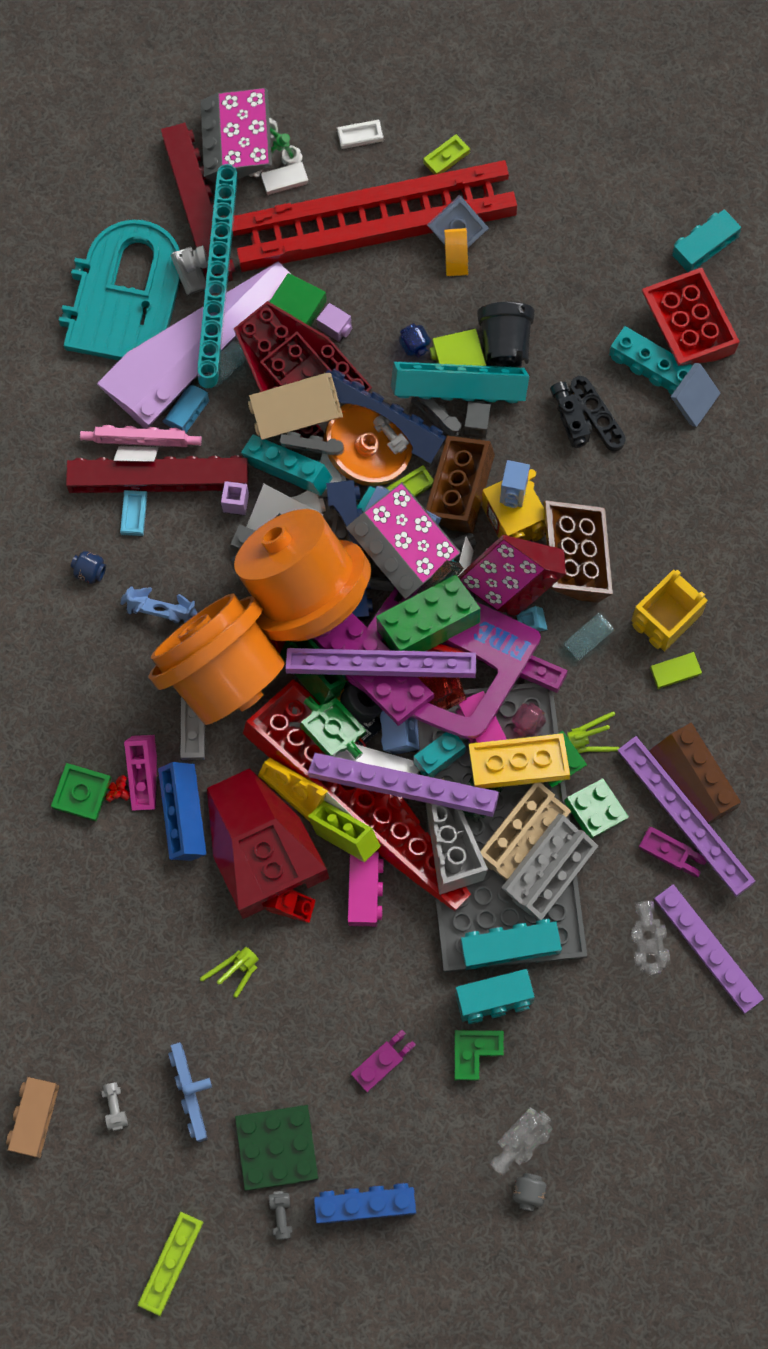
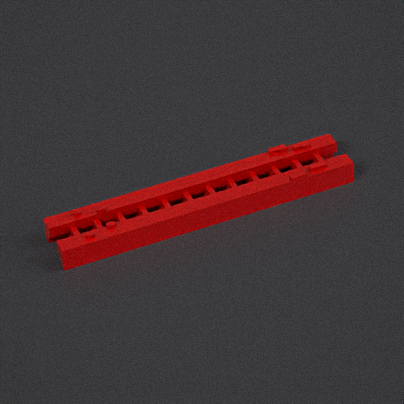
[233,160,517,272]

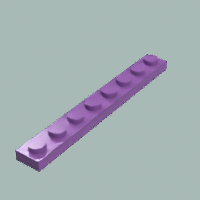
[286,648,476,678]
[618,736,755,897]
[308,753,499,817]

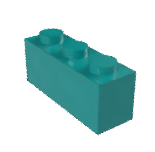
[672,209,742,272]

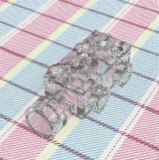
[631,901,670,975]
[489,1107,553,1177]

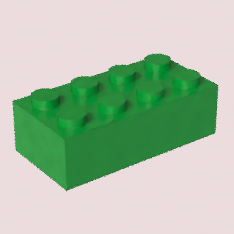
[376,575,481,651]

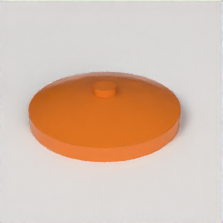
[324,403,412,486]

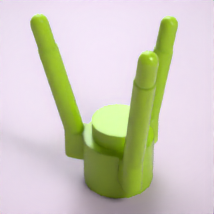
[567,712,619,753]
[200,947,259,998]

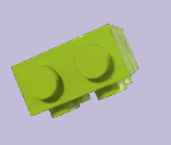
[429,329,486,366]

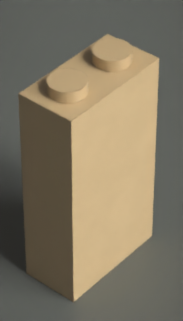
[248,373,343,440]

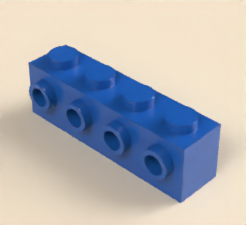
[158,762,206,861]
[314,1183,416,1224]

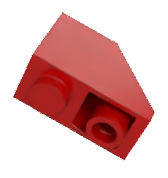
[262,889,316,923]

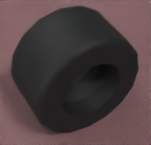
[340,684,383,723]

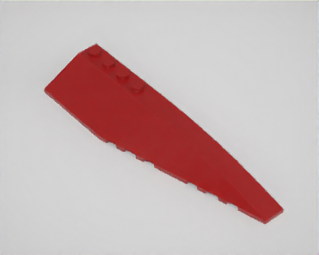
[243,679,471,911]

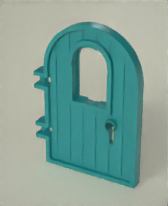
[59,220,181,361]

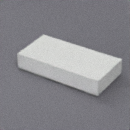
[337,120,383,149]
[261,162,309,195]

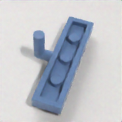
[168,1043,212,1142]

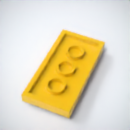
[469,734,570,789]

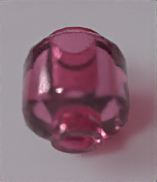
[511,702,546,737]

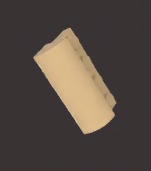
[480,782,571,881]

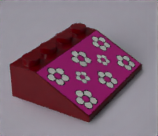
[458,535,566,615]

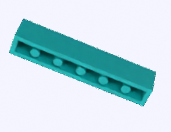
[391,362,529,403]

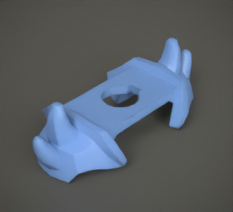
[120,586,197,623]

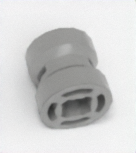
[182,246,208,273]

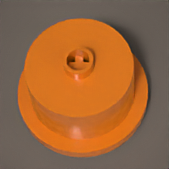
[234,509,371,641]
[148,593,285,725]

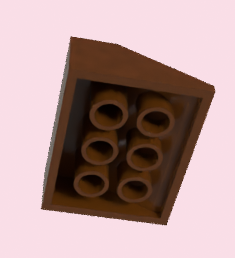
[543,500,613,603]

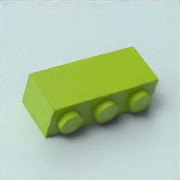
[308,801,380,862]

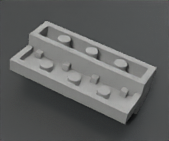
[501,814,598,920]

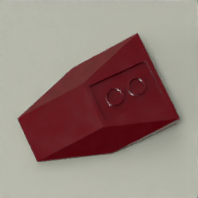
[233,301,372,439]
[207,768,329,919]

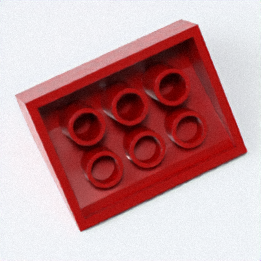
[642,268,740,366]

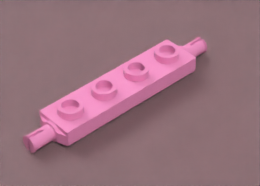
[80,425,202,447]

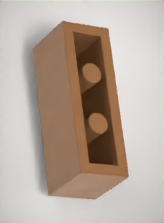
[6,1077,59,1158]

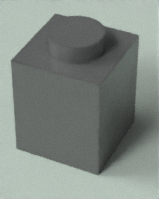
[464,401,490,437]

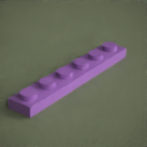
[654,884,764,1014]

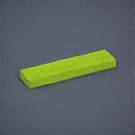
[138,1212,204,1316]

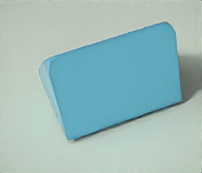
[516,606,547,631]

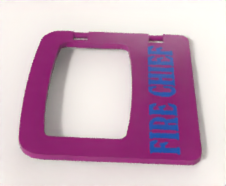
[345,580,541,739]

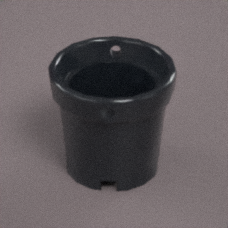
[477,302,535,367]

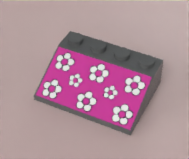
[201,88,272,184]
[346,482,461,599]

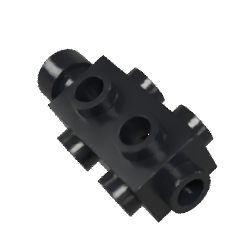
[550,382,592,448]

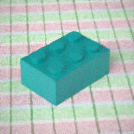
[455,969,535,1024]

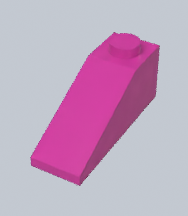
[124,735,157,810]

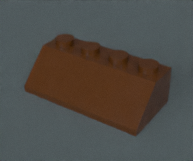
[426,436,495,534]
[649,722,741,824]

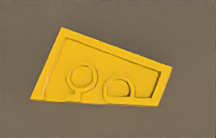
[258,758,328,821]

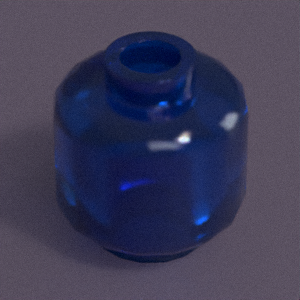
[398,323,431,358]

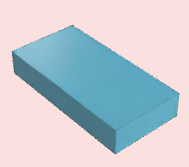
[120,490,147,536]

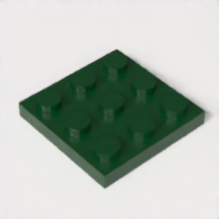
[235,1105,319,1191]

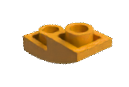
[444,228,468,276]

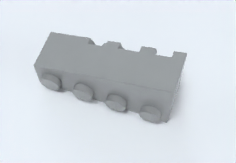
[426,803,488,895]

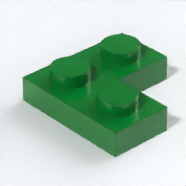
[455,1030,504,1081]

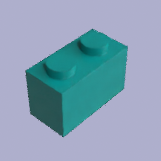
[414,732,466,778]

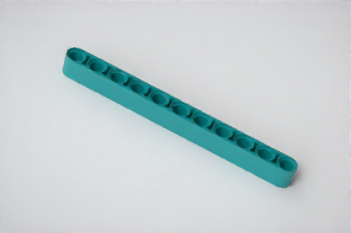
[197,164,237,388]

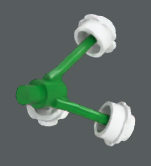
[249,118,302,177]

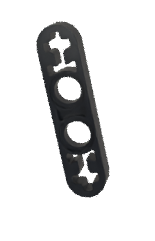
[570,376,625,451]

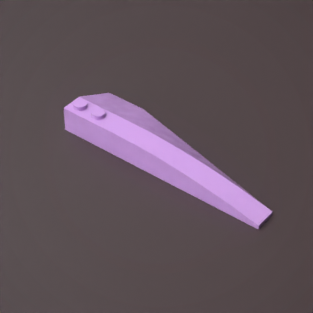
[97,262,291,429]

